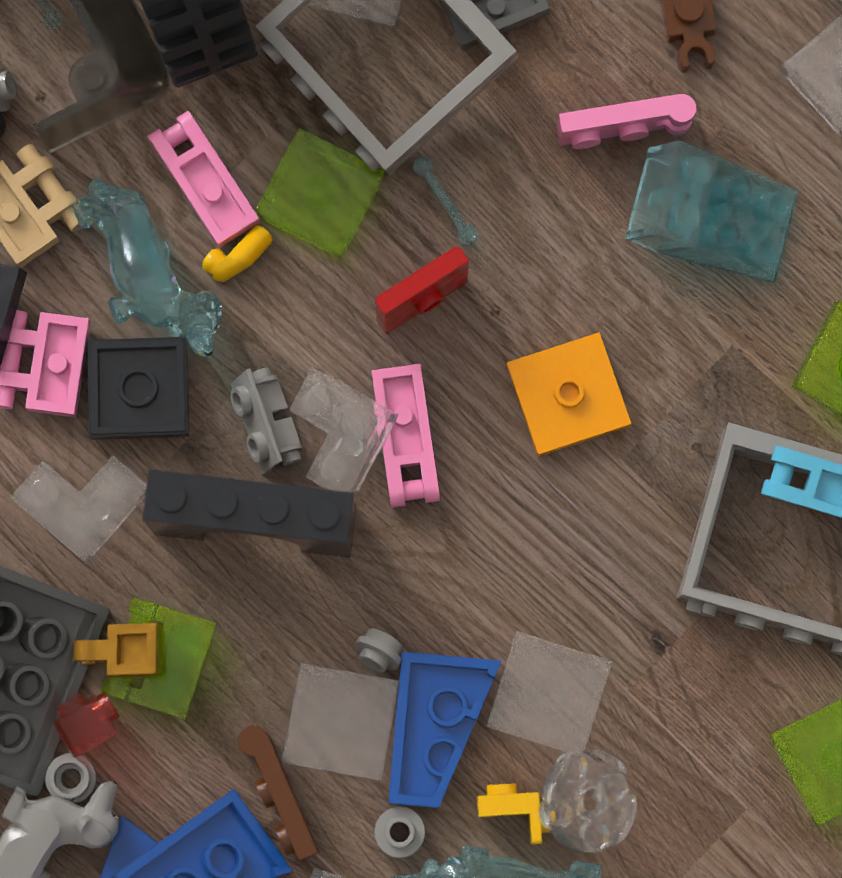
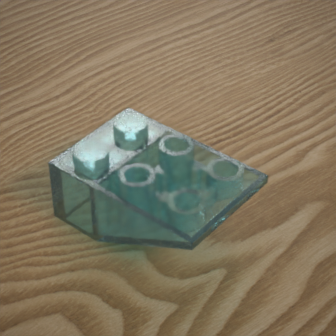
[625,140,798,283]

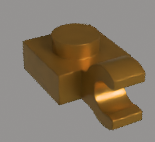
[73,623,162,677]

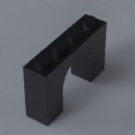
[142,469,356,558]

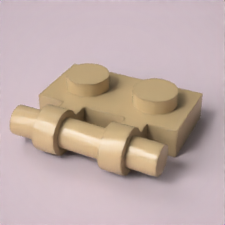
[0,144,87,268]

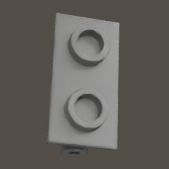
[230,368,303,475]

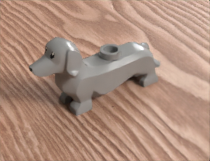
[0,781,119,878]

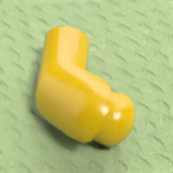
[202,225,273,282]

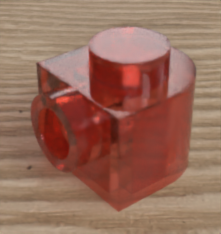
[52,691,120,758]

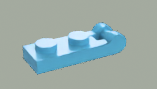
[761,445,842,518]

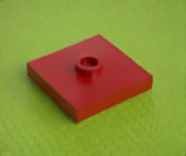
[375,246,469,335]

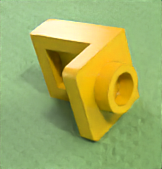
[476,783,551,844]

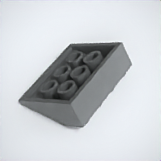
[0,566,110,797]

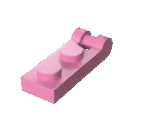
[556,94,696,149]
[147,111,260,248]
[371,364,440,508]

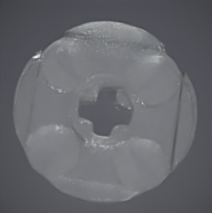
[538,750,637,853]

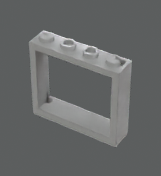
[256,0,519,175]
[677,422,842,656]

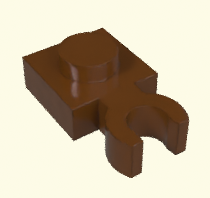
[660,0,717,73]

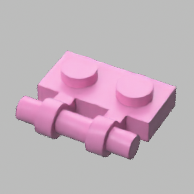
[0,310,91,418]

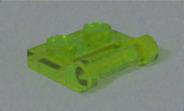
[100,597,217,720]

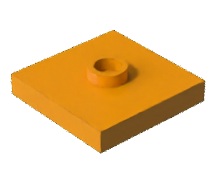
[506,332,631,457]

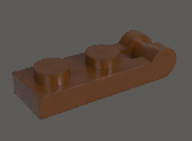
[238,726,320,861]

